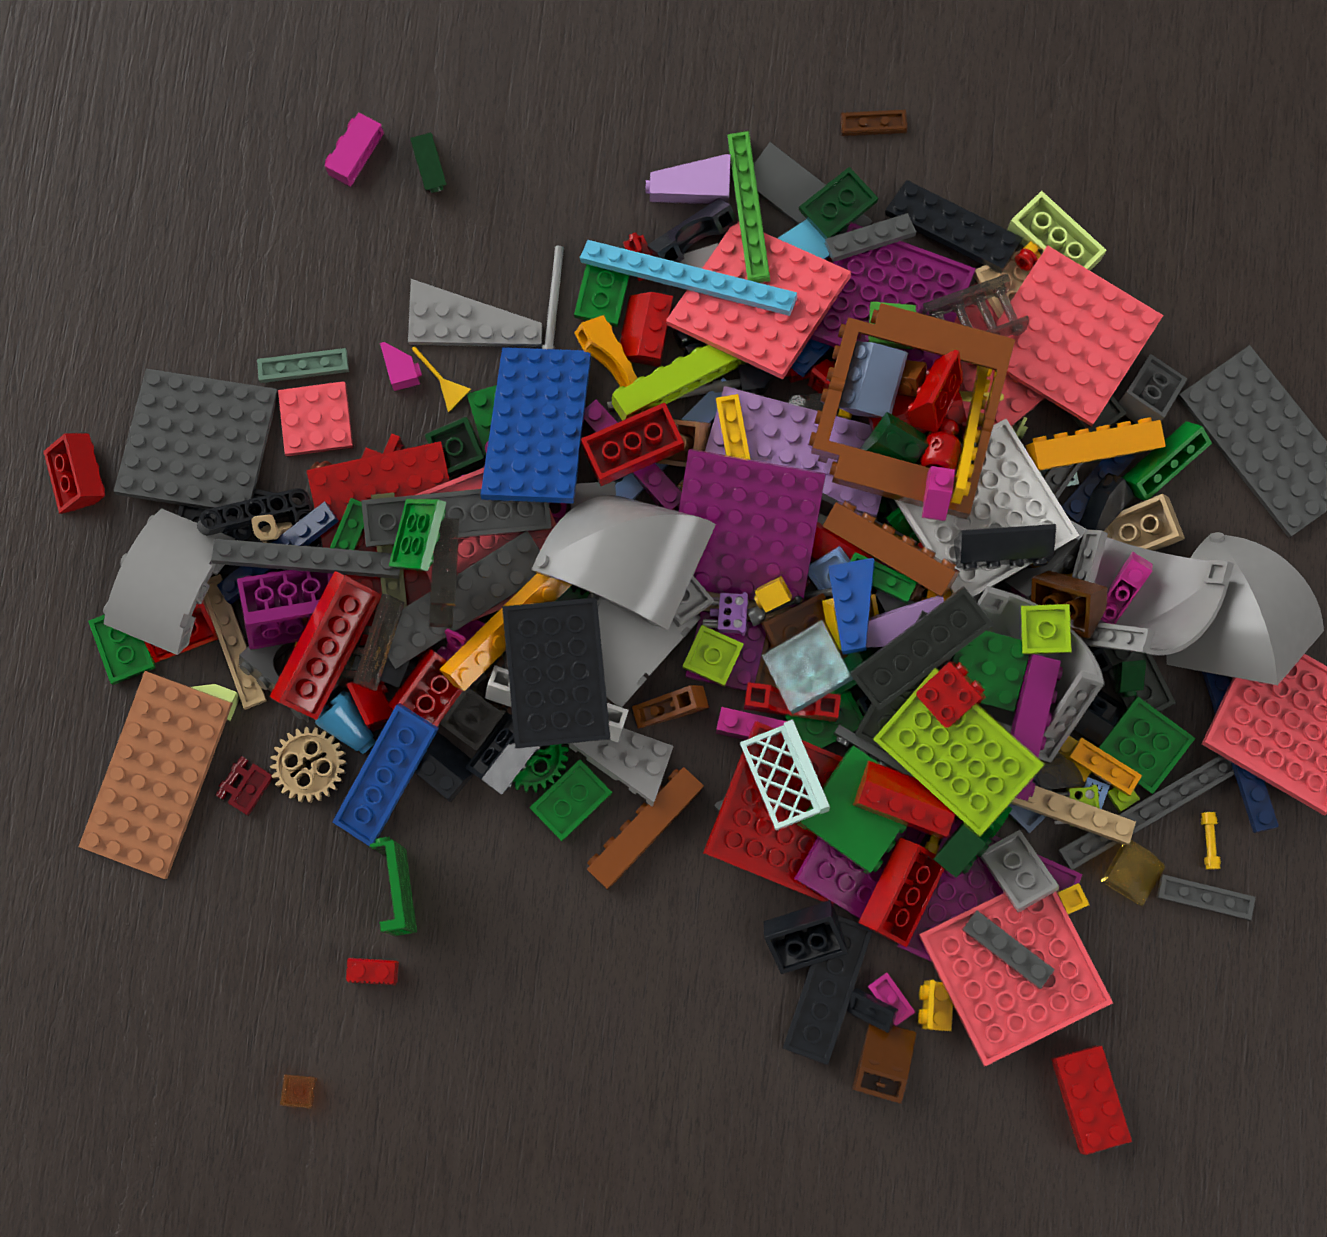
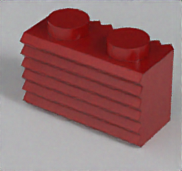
[346,958,399,985]

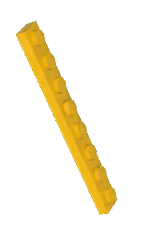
[951,366,993,504]

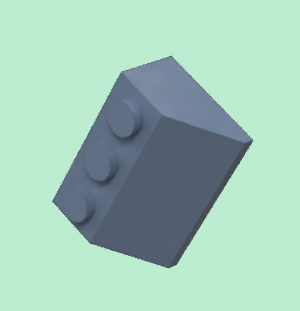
[838,341,908,419]

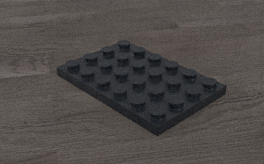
[502,597,610,749]

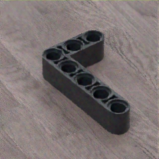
[197,488,322,547]

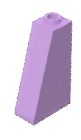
[646,154,730,204]
[867,595,944,647]

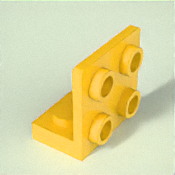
[918,980,953,1031]

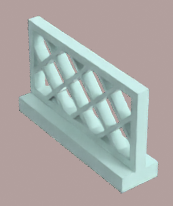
[740,720,829,830]

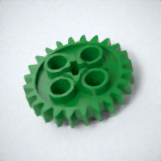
[512,744,568,793]

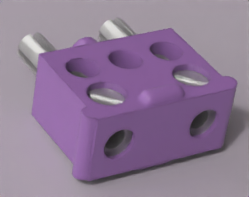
[703,592,749,636]

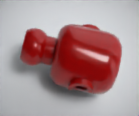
[920,419,962,470]

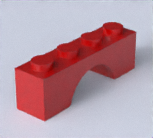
[744,682,841,722]

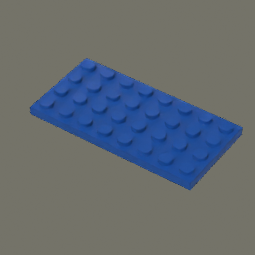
[481,347,591,504]

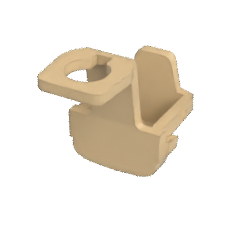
[251,514,293,543]

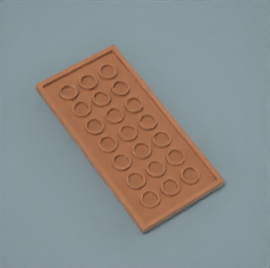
[78,671,233,879]

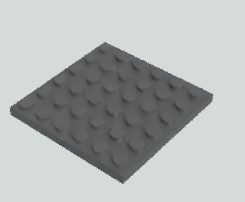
[114,369,278,513]

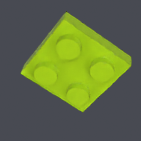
[1021,604,1071,654]
[682,625,744,687]

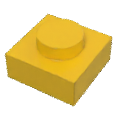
[1057,883,1089,914]

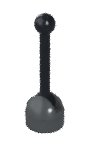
[747,596,803,626]

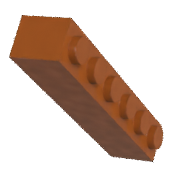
[823,500,960,596]
[587,767,704,890]

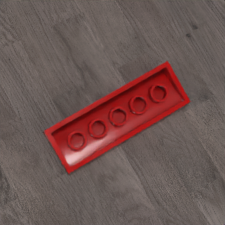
[269,571,382,720]

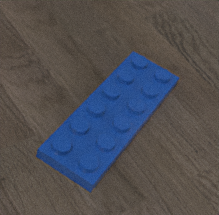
[333,703,439,846]

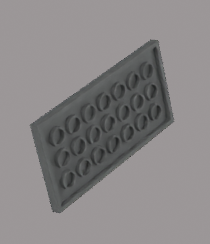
[1178,345,1327,538]

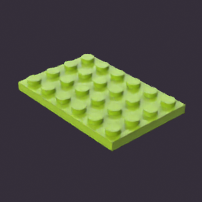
[873,668,1045,836]

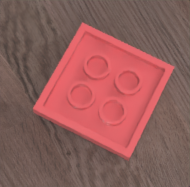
[278,381,353,457]

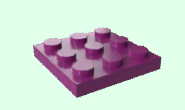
[685,611,766,691]

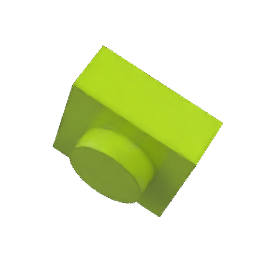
[1107,787,1140,812]

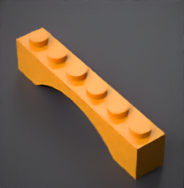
[574,315,637,387]

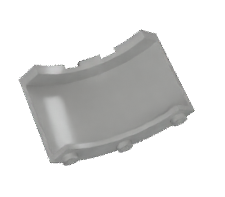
[103,509,235,655]
[597,597,701,707]

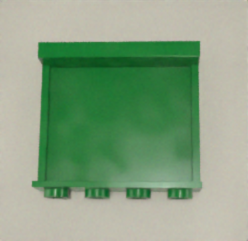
[797,746,907,874]
[370,837,417,936]

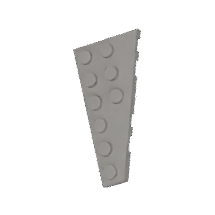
[408,279,542,347]
[569,728,673,807]

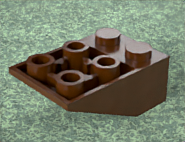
[852,1023,917,1104]

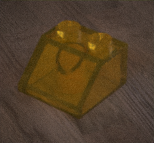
[1101,840,1166,906]

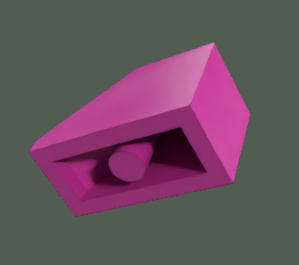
[380,342,422,391]
[922,466,955,521]

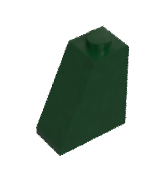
[410,132,446,193]

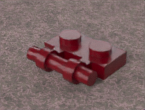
[216,756,273,816]

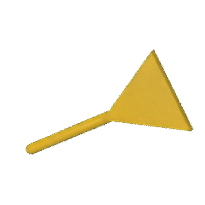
[412,347,471,413]

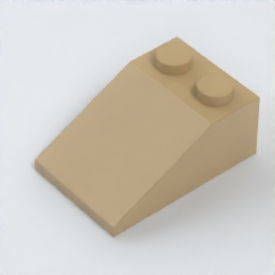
[1104,494,1185,551]

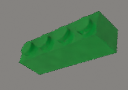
[1122,421,1212,501]

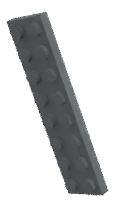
[361,489,551,547]
[370,531,540,669]

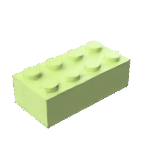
[1007,191,1106,271]

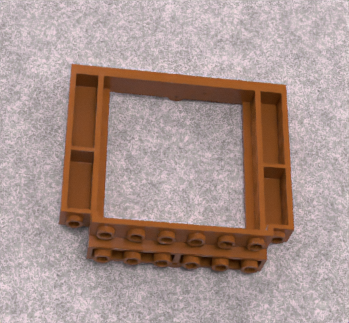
[808,303,1015,519]

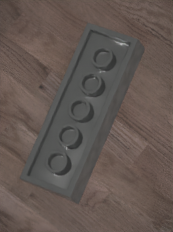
[754,142,873,236]

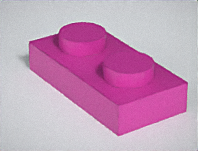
[867,973,915,1026]

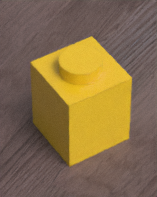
[754,576,792,613]

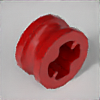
[1015,248,1038,271]

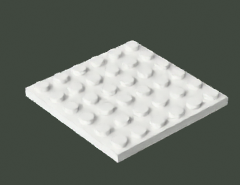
[895,419,1079,597]

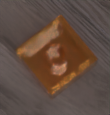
[280,1074,317,1108]

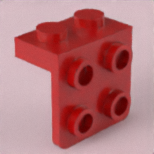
[916,661,986,728]

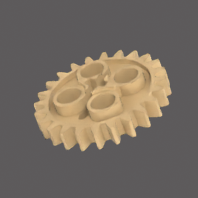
[270,727,347,803]

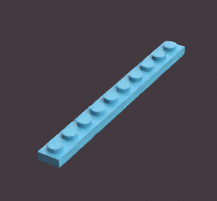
[580,240,797,316]

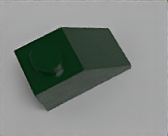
[1113,660,1146,697]

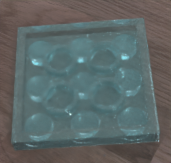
[762,620,853,714]

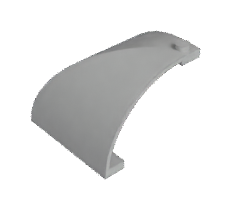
[531,495,716,630]
[1072,529,1234,655]
[1166,532,1324,685]
[977,586,1104,763]

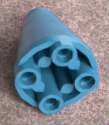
[314,690,376,754]

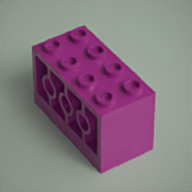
[237,570,333,650]

